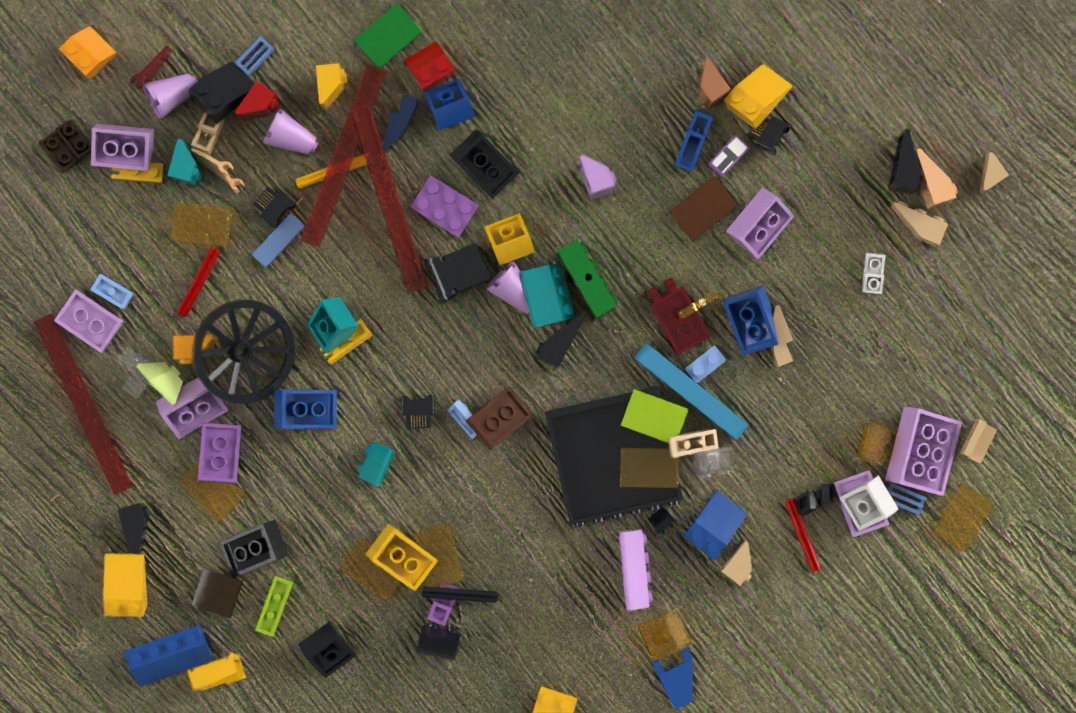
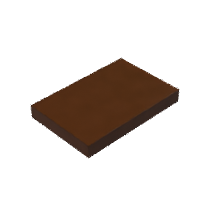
[669,176,737,241]
[466,386,533,451]

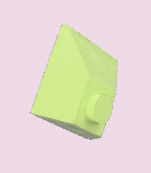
[136,362,183,405]

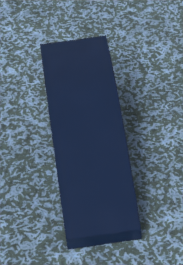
[383,95,418,153]

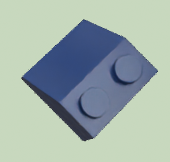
[424,78,475,130]

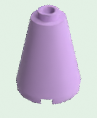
[143,73,198,119]
[262,109,318,154]
[487,262,529,314]

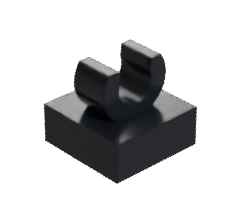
[813,483,834,503]
[797,490,821,516]
[648,507,673,534]

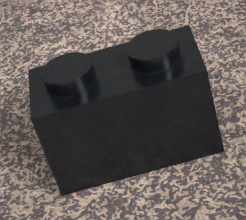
[298,621,356,678]

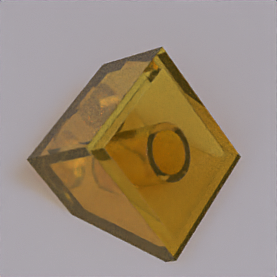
[856,423,891,466]
[637,608,693,661]

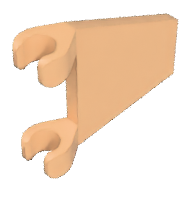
[191,147,245,193]

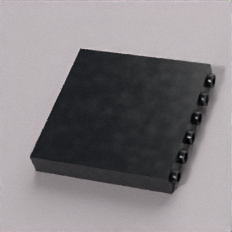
[545,386,683,527]

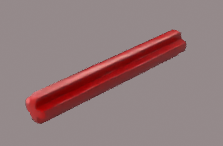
[177,247,220,317]
[785,499,821,572]

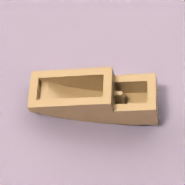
[191,113,226,156]
[771,305,793,367]

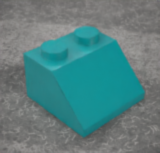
[167,139,203,186]
[307,297,358,354]
[357,442,396,486]

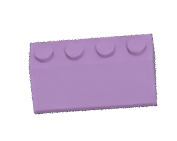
[619,529,653,611]

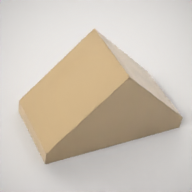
[979,152,1009,193]

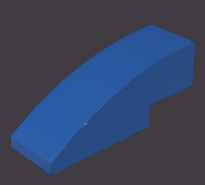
[675,109,714,172]

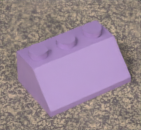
[91,124,154,171]
[578,155,617,200]
[726,188,794,260]
[156,375,229,439]

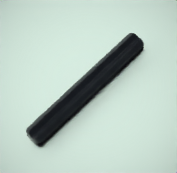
[422,586,498,603]

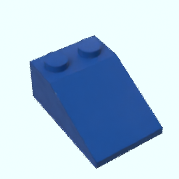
[723,285,779,355]
[274,390,337,429]
[682,490,748,560]

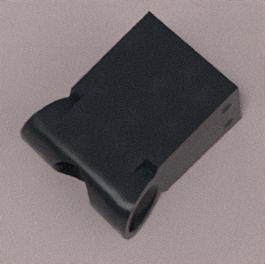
[424,243,492,304]

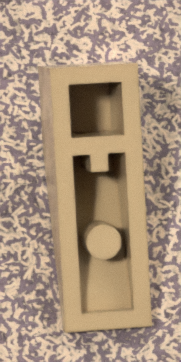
[668,429,718,457]

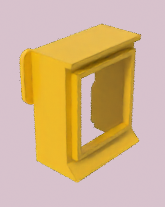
[187,653,246,691]

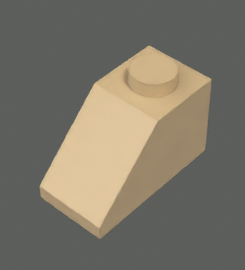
[720,540,752,586]

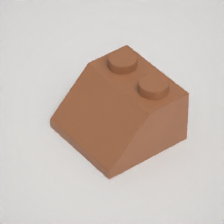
[698,58,731,108]

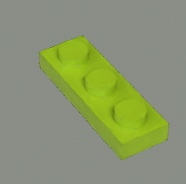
[255,576,294,637]

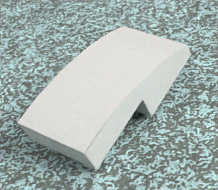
[862,252,886,294]

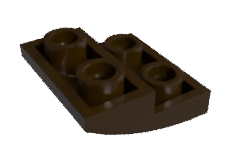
[39,119,91,174]
[192,568,243,618]

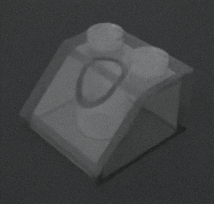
[691,446,735,479]

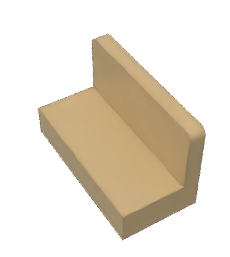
[960,419,997,463]

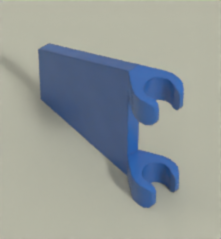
[652,646,693,710]

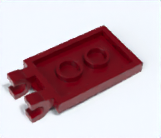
[647,277,711,355]

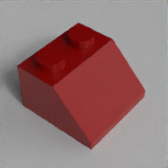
[404,41,456,93]
[235,81,280,121]

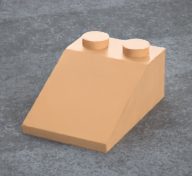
[915,149,957,209]

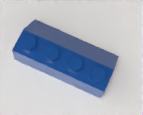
[124,624,213,686]

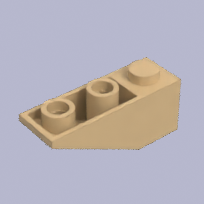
[891,201,948,247]

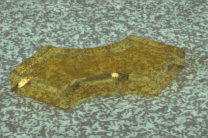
[678,289,721,319]

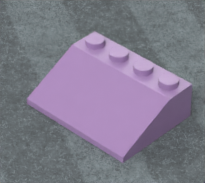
[885,406,962,496]

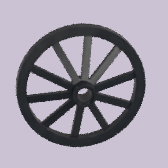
[192,299,295,404]

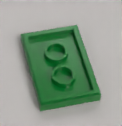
[354,3,422,70]

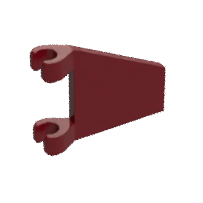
[130,45,173,94]

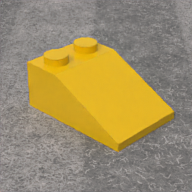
[724,64,793,130]
[365,523,438,591]
[103,553,147,617]

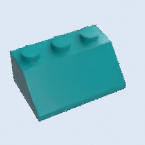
[520,263,576,328]

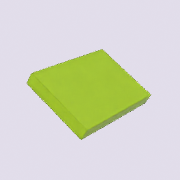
[621,389,688,443]

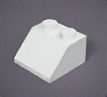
[840,476,898,531]

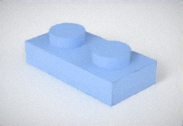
[90,274,134,310]
[684,345,726,383]
[447,400,477,439]

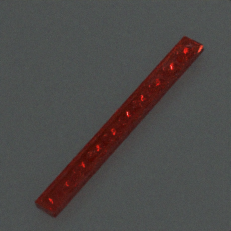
[301,64,386,248]
[350,103,427,293]
[34,314,133,495]

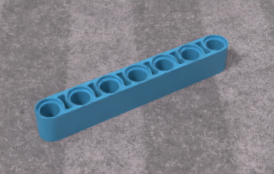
[633,343,749,441]

